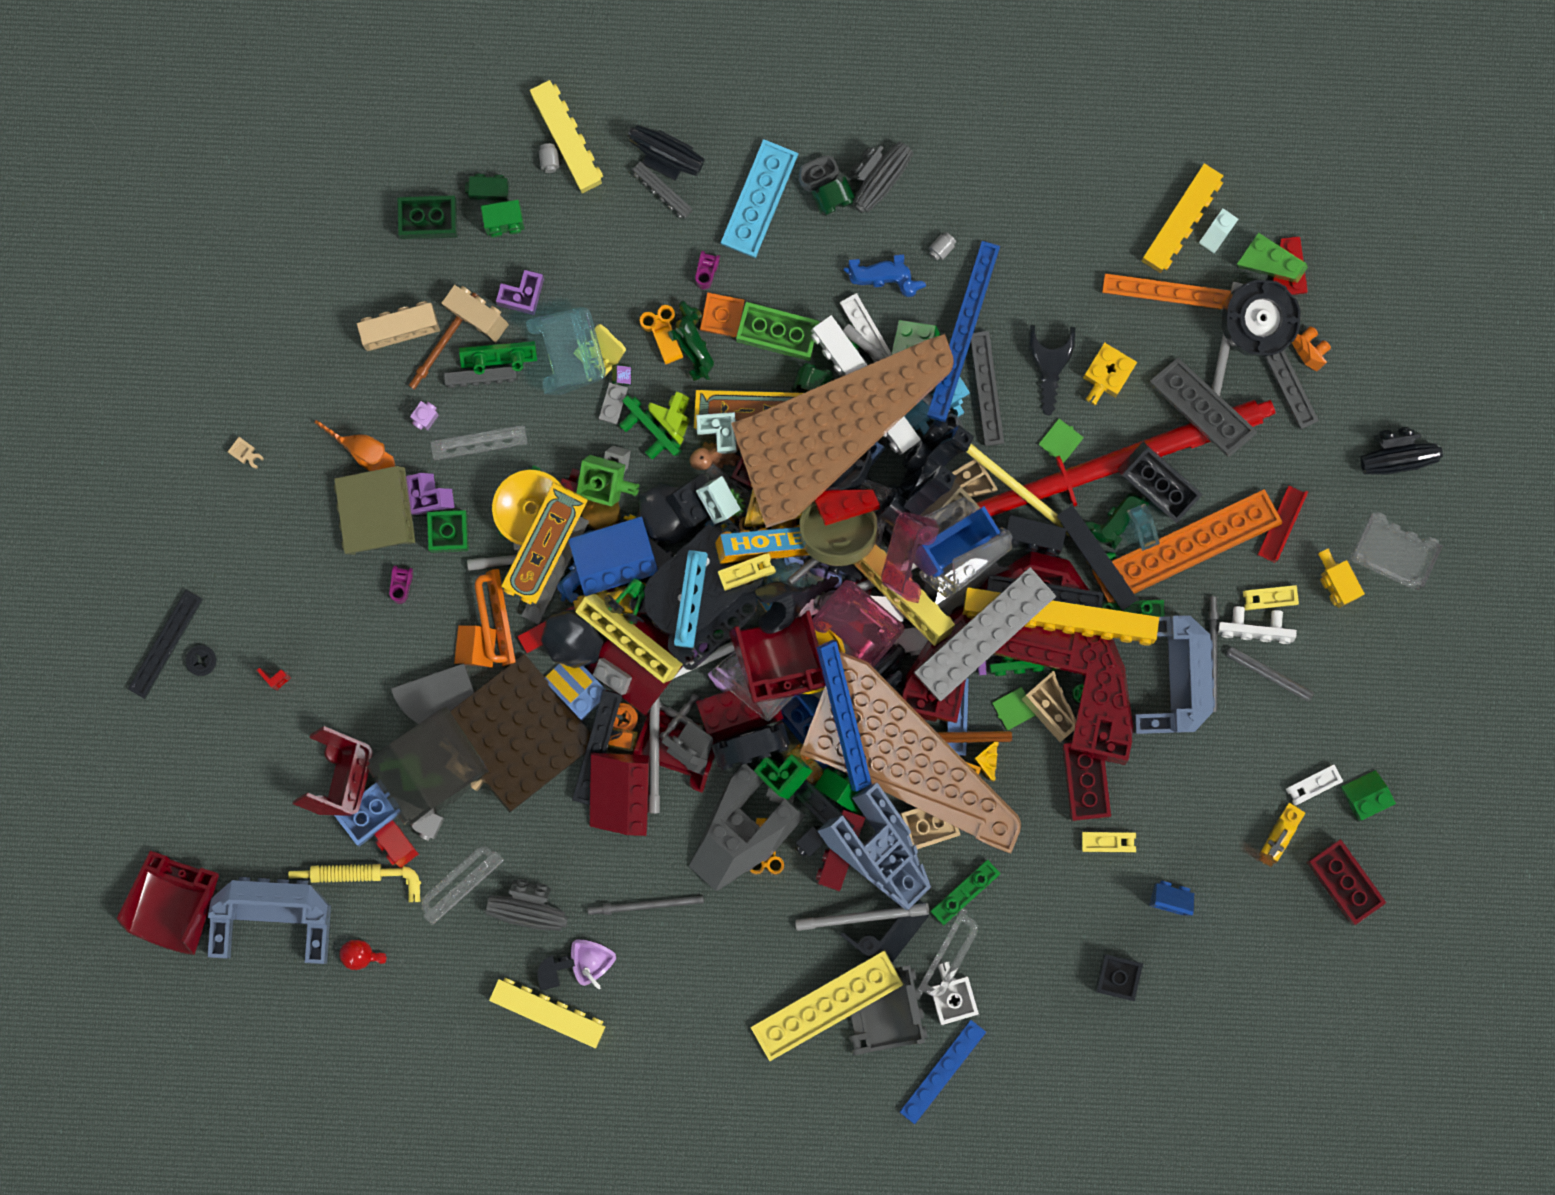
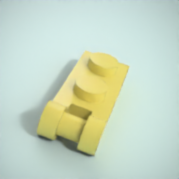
[718,553,776,591]
[1243,585,1299,611]
[1082,832,1136,852]

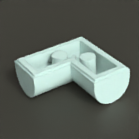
[696,412,737,454]

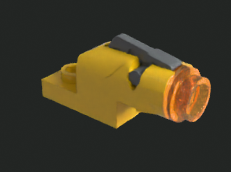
[1258,803,1305,867]

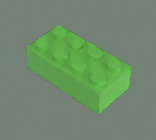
[736,302,820,361]

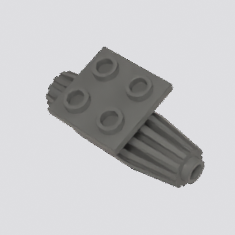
[849,141,914,213]
[485,879,568,931]

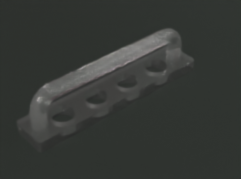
[431,425,528,461]
[421,847,504,925]
[918,908,978,997]

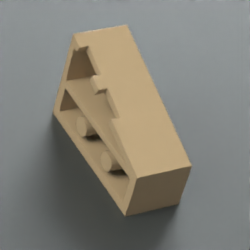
[442,285,509,343]
[952,459,998,497]
[1022,671,1076,742]

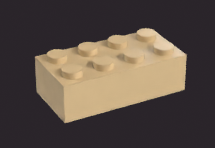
[357,301,440,351]

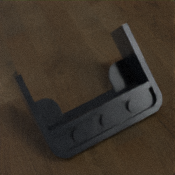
[840,899,929,963]

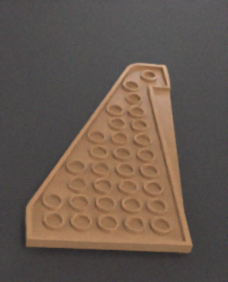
[731,334,954,528]
[800,651,1021,854]

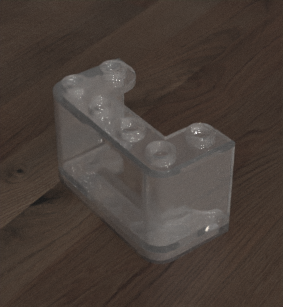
[1349,512,1443,590]

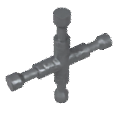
[659,694,705,740]

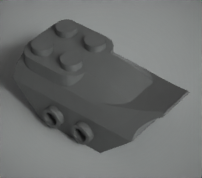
[923,554,1009,616]

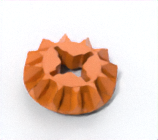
[612,703,638,733]

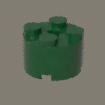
[811,177,855,216]
[792,363,835,393]

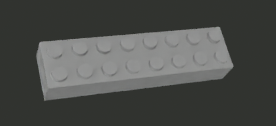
[913,568,1056,702]

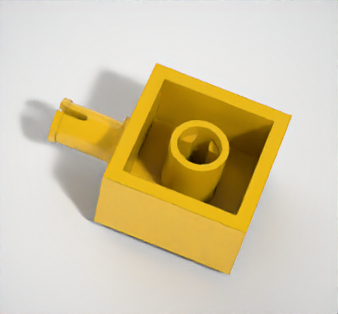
[1083,343,1137,406]
[1318,548,1365,608]

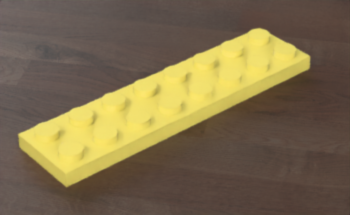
[751,951,904,1061]

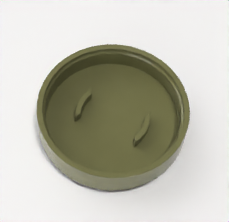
[800,501,877,566]

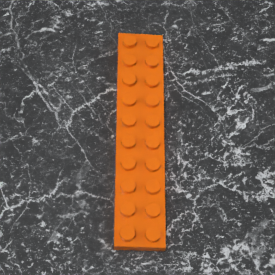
[1092,489,1282,604]

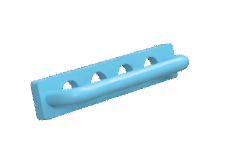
[674,550,708,648]

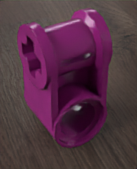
[695,251,720,290]
[389,565,413,604]

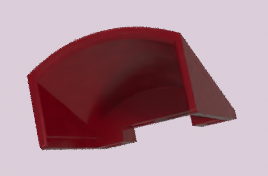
[729,610,826,703]
[587,613,694,717]
[117,851,219,955]

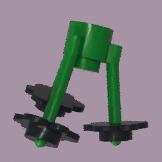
[604,578,645,624]

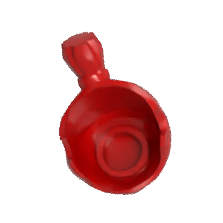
[340,939,386,970]

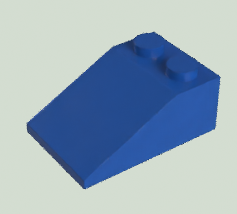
[1149,881,1194,916]

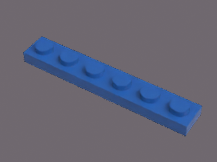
[900,1020,986,1124]

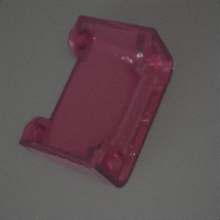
[881,512,939,603]
[812,580,904,668]

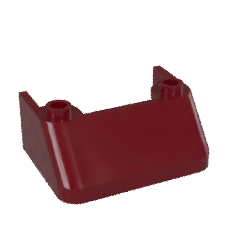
[293,726,373,816]

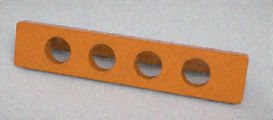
[475,569,515,666]

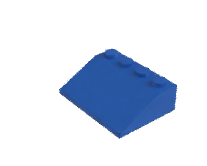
[568,516,659,596]

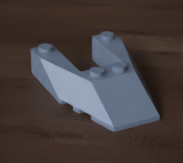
[818,783,931,910]

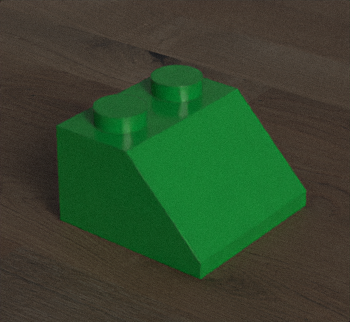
[1341,770,1396,821]

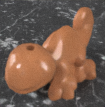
[689,441,740,473]

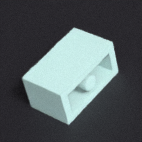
[696,476,741,524]

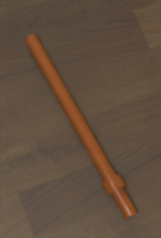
[408,292,478,390]

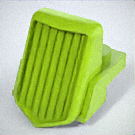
[648,392,690,445]

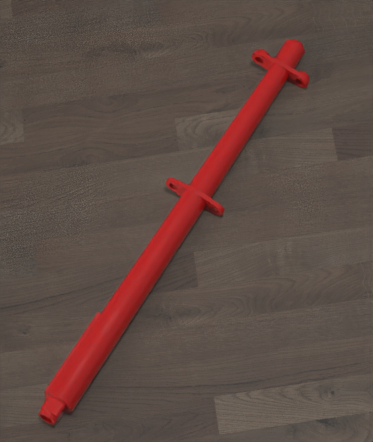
[977,400,1275,516]

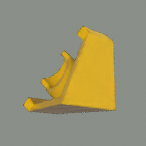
[973,742,999,782]

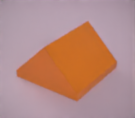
[454,626,496,668]

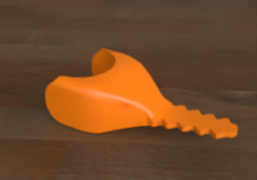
[315,420,395,471]

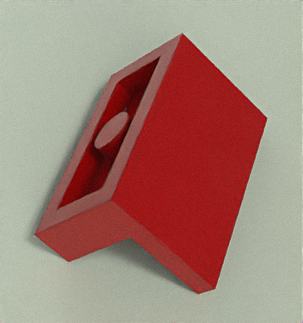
[257,668,291,690]

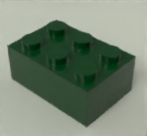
[397,195,458,239]

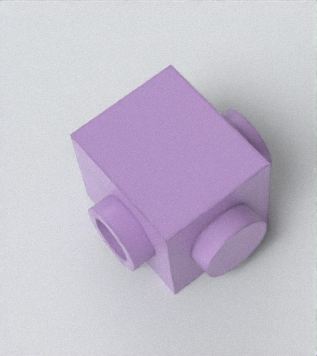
[410,401,439,431]

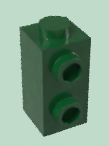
[465,174,509,201]

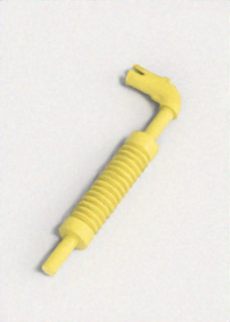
[288,864,421,902]

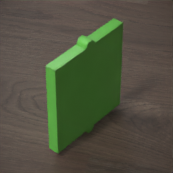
[1038,419,1084,464]
[992,687,1035,731]

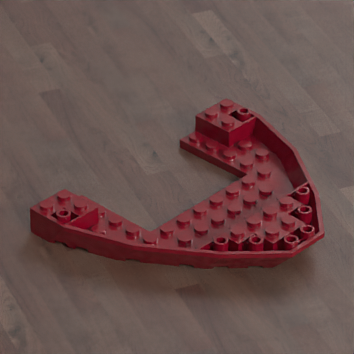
[902,551,1133,765]

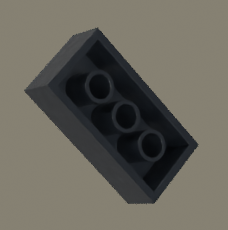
[1117,441,1203,523]

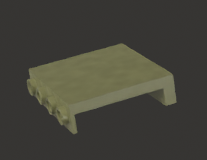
[334,466,415,555]

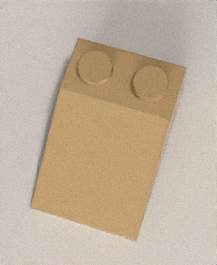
[899,808,960,849]

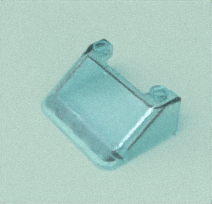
[526,307,606,395]

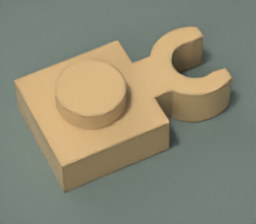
[228,437,264,469]

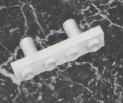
[1217,606,1297,644]

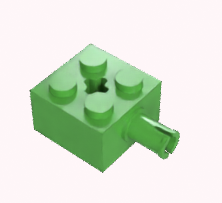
[577,455,639,506]

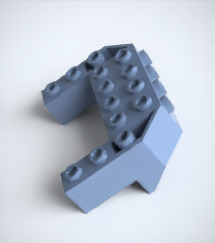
[1133,616,1215,734]
[208,877,331,964]

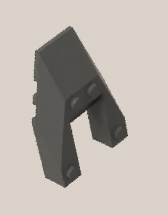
[689,764,805,891]

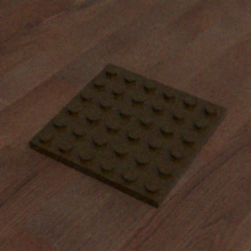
[436,654,590,813]

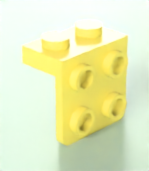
[573,324,626,380]

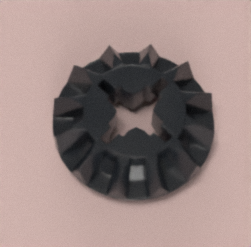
[186,645,217,676]

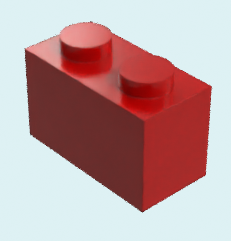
[374,820,419,868]

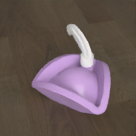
[571,940,616,990]

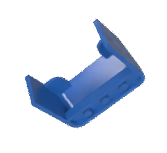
[907,506,1001,578]

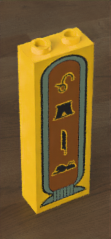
[694,390,803,430]
[501,482,588,605]

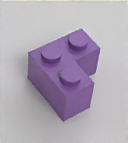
[496,270,544,315]
[406,473,454,515]

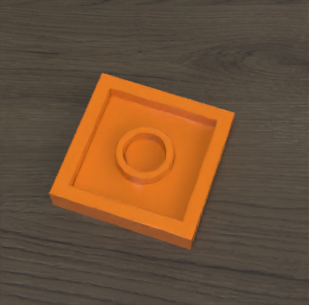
[700,293,745,338]

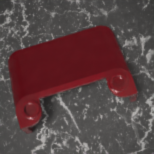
[633,711,720,793]

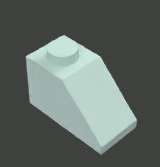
[1199,209,1238,254]

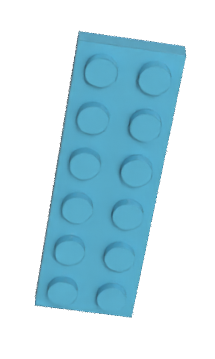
[721,139,799,258]

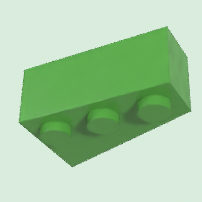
[1237,233,1308,283]

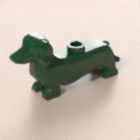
[667,301,714,381]
[1085,493,1149,550]

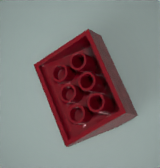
[590,753,649,836]

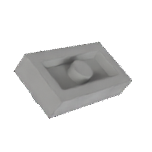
[599,383,628,425]
[593,658,632,695]

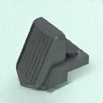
[662,722,713,775]

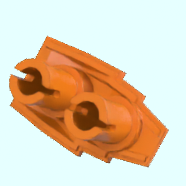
[1292,326,1331,372]

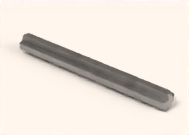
[1226,647,1314,701]

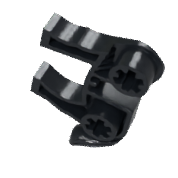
[877,420,974,532]

